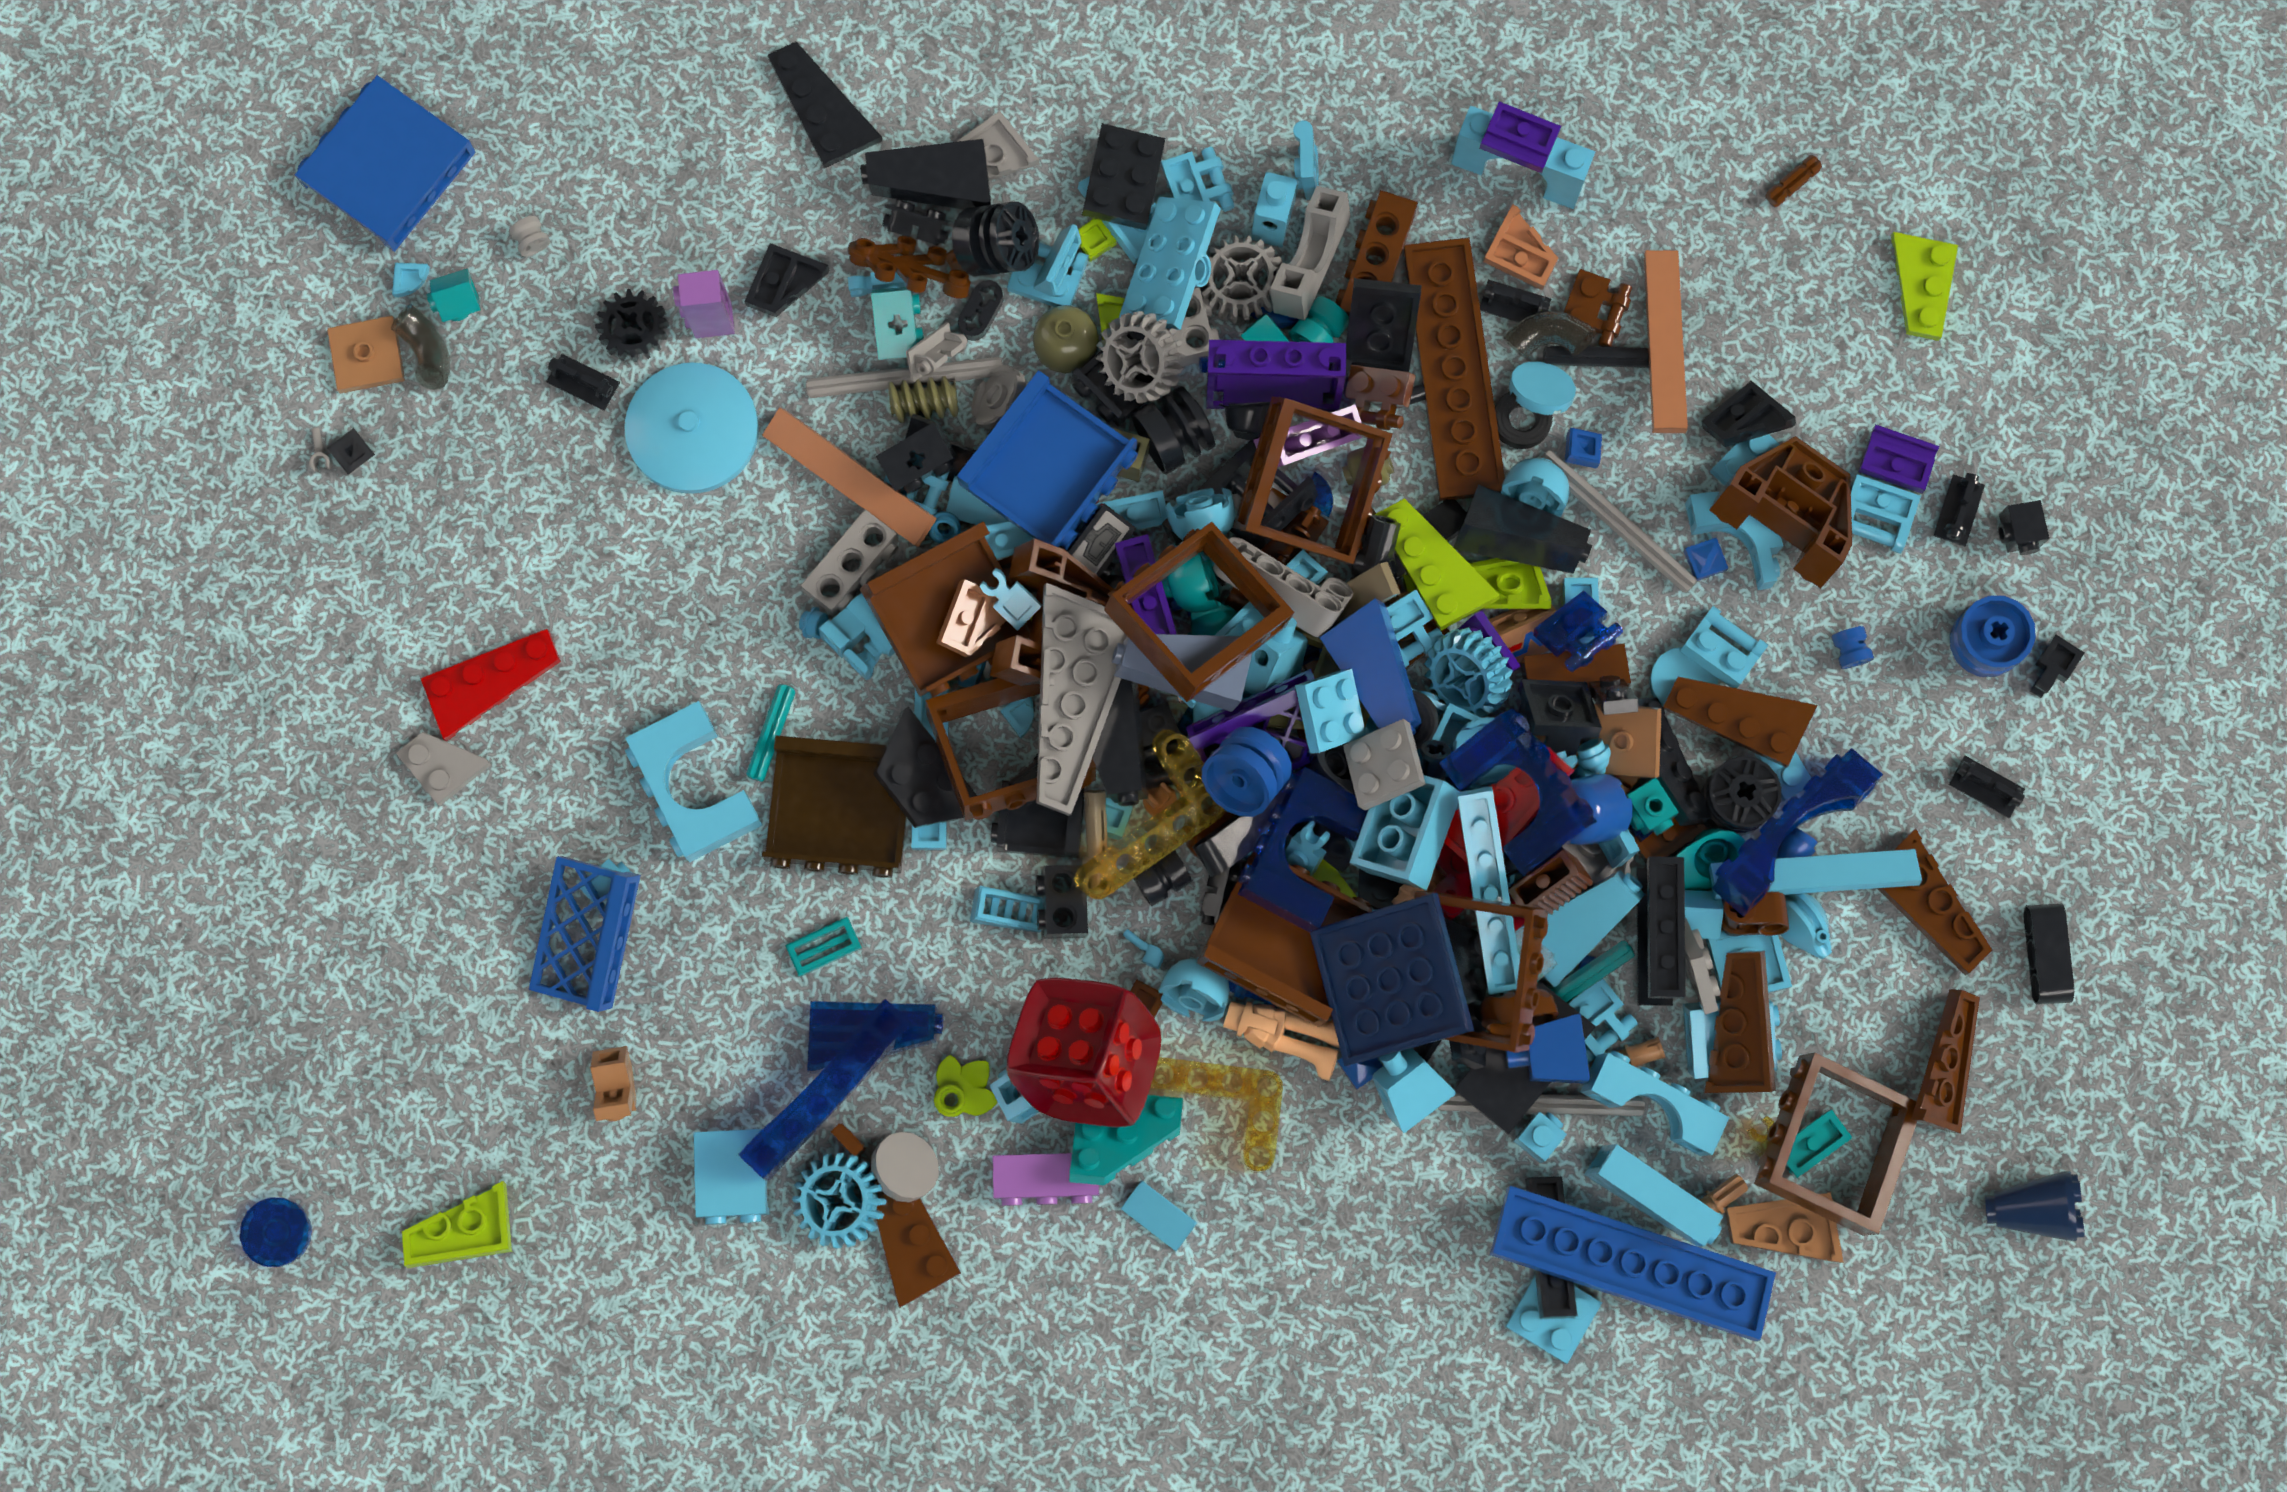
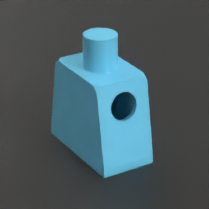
[1251,172,1298,248]
[1244,617,1308,695]
[1373,1048,1456,1133]

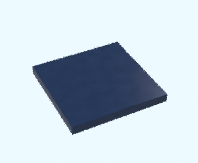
[1310,893,1474,1066]

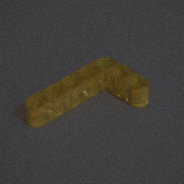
[1075,730,1226,899]
[1150,1057,1283,1174]

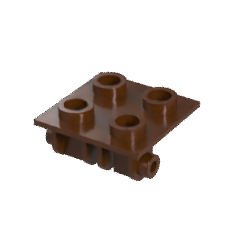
[1261,487,1329,566]

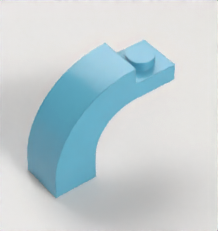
[1685,492,1783,590]

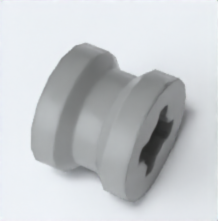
[509,216,550,257]

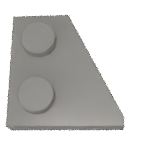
[396,732,491,806]

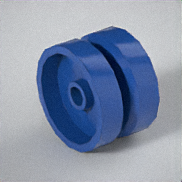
[1950,596,2036,677]
[1202,727,1292,817]

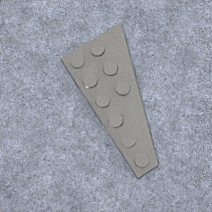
[1036,583,1127,816]

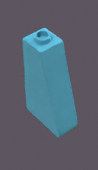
[1515,870,1645,987]
[1584,1144,1723,1246]

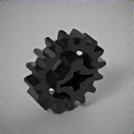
[595,289,669,362]

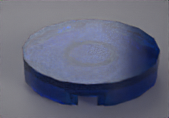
[239,1197,312,1267]

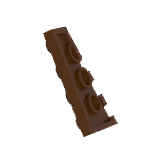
[867,1163,961,1308]

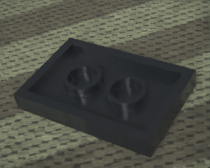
[1082,123,1166,230]
[1346,278,1421,372]

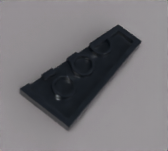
[767,41,883,169]
[1638,697,1712,826]
[1444,917,1487,1069]

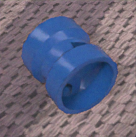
[1831,626,1874,669]

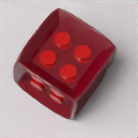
[1007,978,1161,1127]

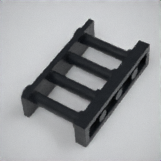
[1162,436,1318,586]
[1636,856,1686,1006]

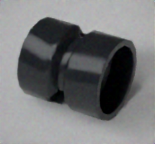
[1129,844,1193,907]

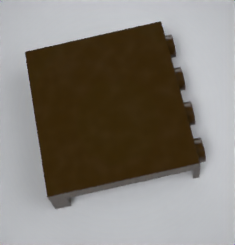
[762,735,907,878]

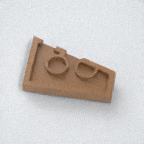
[1725,1193,1844,1263]

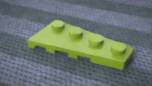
[1375,498,1500,631]
[1403,558,1551,609]

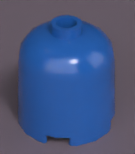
[1546,774,1633,845]

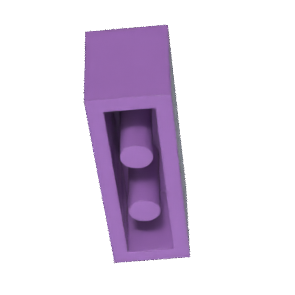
[673,270,735,339]
[1254,405,1363,468]
[993,1153,1099,1206]

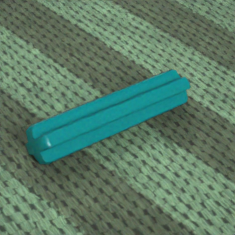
[746,684,795,782]
[1550,940,1635,1003]

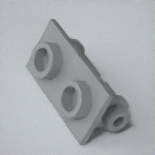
[906,322,967,382]

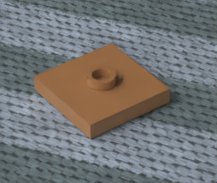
[327,316,405,394]
[1591,703,1661,778]

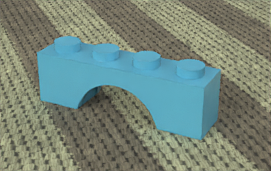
[1580,1051,1730,1156]

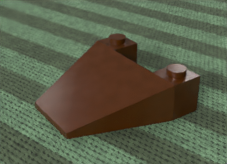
[1709,436,1852,589]
[990,539,1133,686]

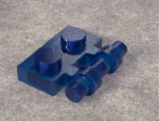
[1533,590,1623,672]

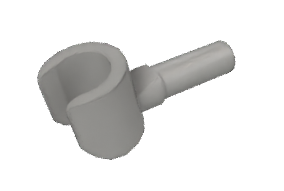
[309,428,333,472]

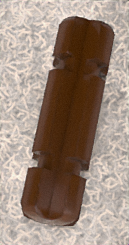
[1765,155,1822,207]

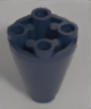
[1985,1171,2085,1241]

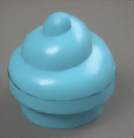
[1577,738,1611,774]

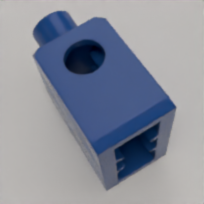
[1505,1014,1590,1084]

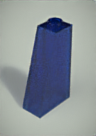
[807,1001,944,1074]

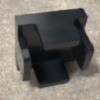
[1516,679,1602,757]

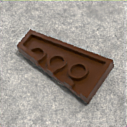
[1663,676,1818,768]
[1877,829,1992,976]
[1704,951,1776,1093]
[1911,989,1980,1133]

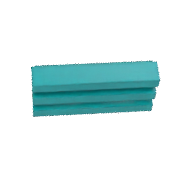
[785,916,863,977]

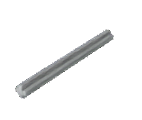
[806,357,1002,398]
[1540,450,1697,593]
[1438,1093,1645,1116]

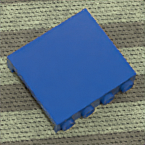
[295,75,476,252]
[957,370,1138,550]

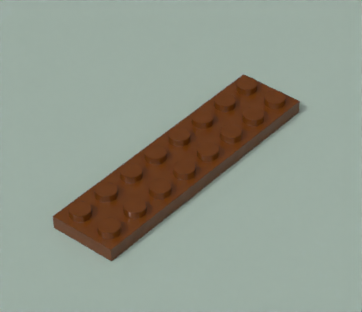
[1403,237,1505,501]

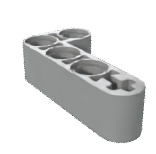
[1213,537,1353,638]

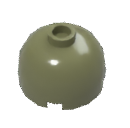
[1033,305,1099,374]

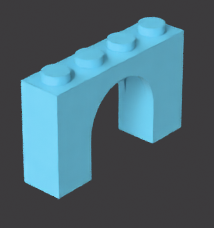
[1451,105,1596,209]
[625,701,763,862]

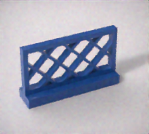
[529,856,641,1012]

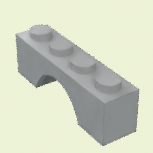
[1270,186,1351,320]

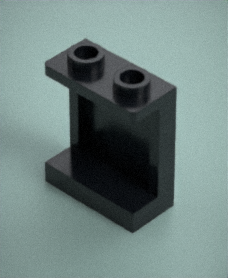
[1072,331,1154,427]
[991,780,1085,858]

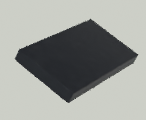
[1454,982,1596,1135]

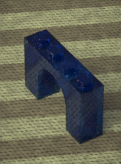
[1439,708,1597,876]
[1238,767,1369,933]

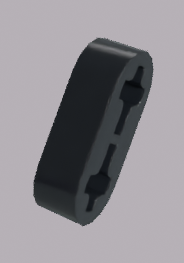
[958,280,1004,341]

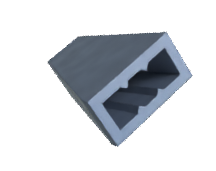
[1112,634,1252,712]

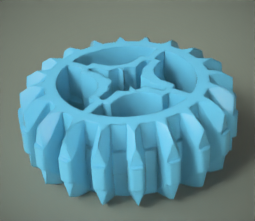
[1424,627,1514,717]
[791,1153,887,1249]

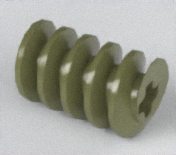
[888,376,959,423]

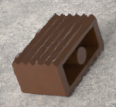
[1508,848,1593,918]

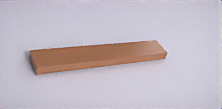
[1644,250,1688,433]
[762,407,937,546]

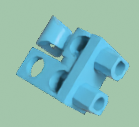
[819,593,895,680]

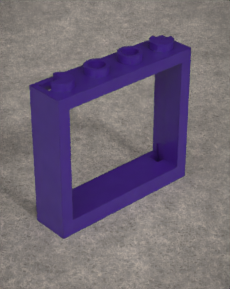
[1206,340,1346,412]

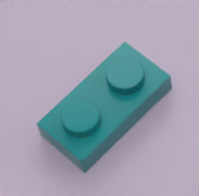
[1786,1109,1853,1179]

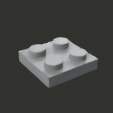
[1343,719,1426,810]
[1685,918,1721,1015]

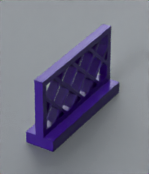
[1115,534,1177,635]
[1186,669,1315,771]

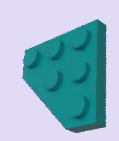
[1069,1095,1183,1185]

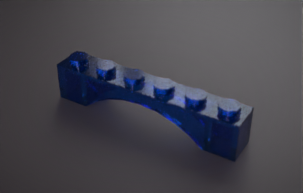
[1713,748,1883,917]
[738,998,914,1181]

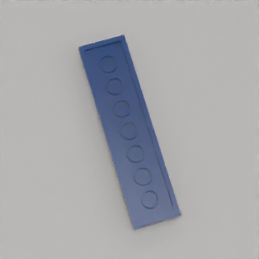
[1490,1186,1776,1342]

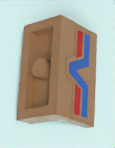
[1489,604,1565,663]

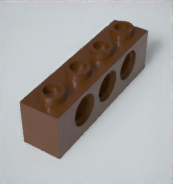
[1335,190,1418,316]

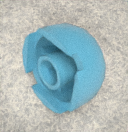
[1501,458,1570,517]
[1166,488,1235,540]
[1159,957,1229,1022]

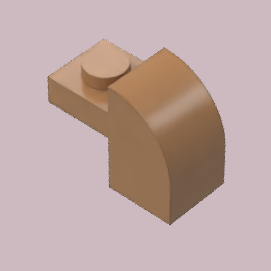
[590,1046,636,1121]

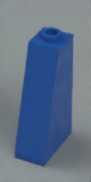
[1320,598,1422,735]

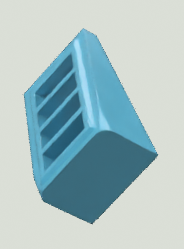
[970,886,1043,933]

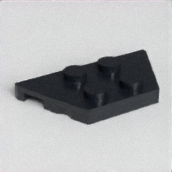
[873,706,977,828]

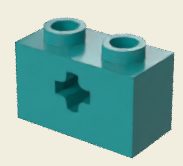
[871,287,924,360]

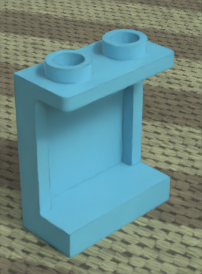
[1683,1000,1782,1079]
[694,1129,770,1225]

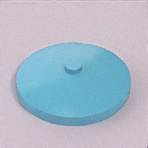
[625,363,759,494]

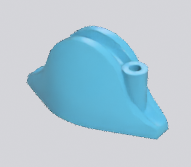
[1780,893,1832,959]

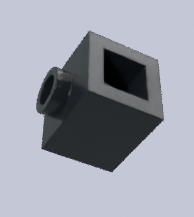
[1998,500,2050,555]

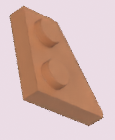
[1483,204,1558,290]
[936,579,1007,657]

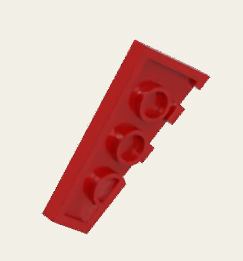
[420,629,561,742]
[1444,747,1575,864]

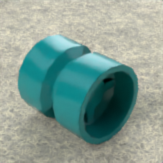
[1289,296,1349,343]

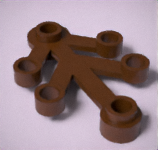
[847,236,971,299]

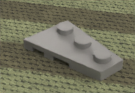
[957,111,1040,181]

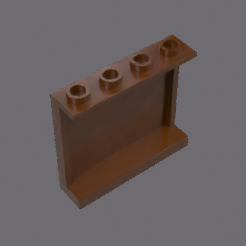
[860,521,1032,698]
[1196,848,1373,1027]

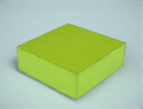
[1078,218,1117,262]

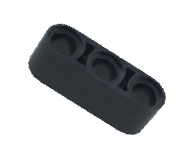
[2023,903,2075,1005]

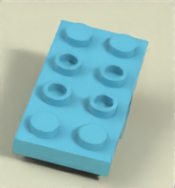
[1119,197,1221,330]

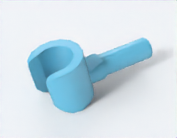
[1123,929,1164,969]

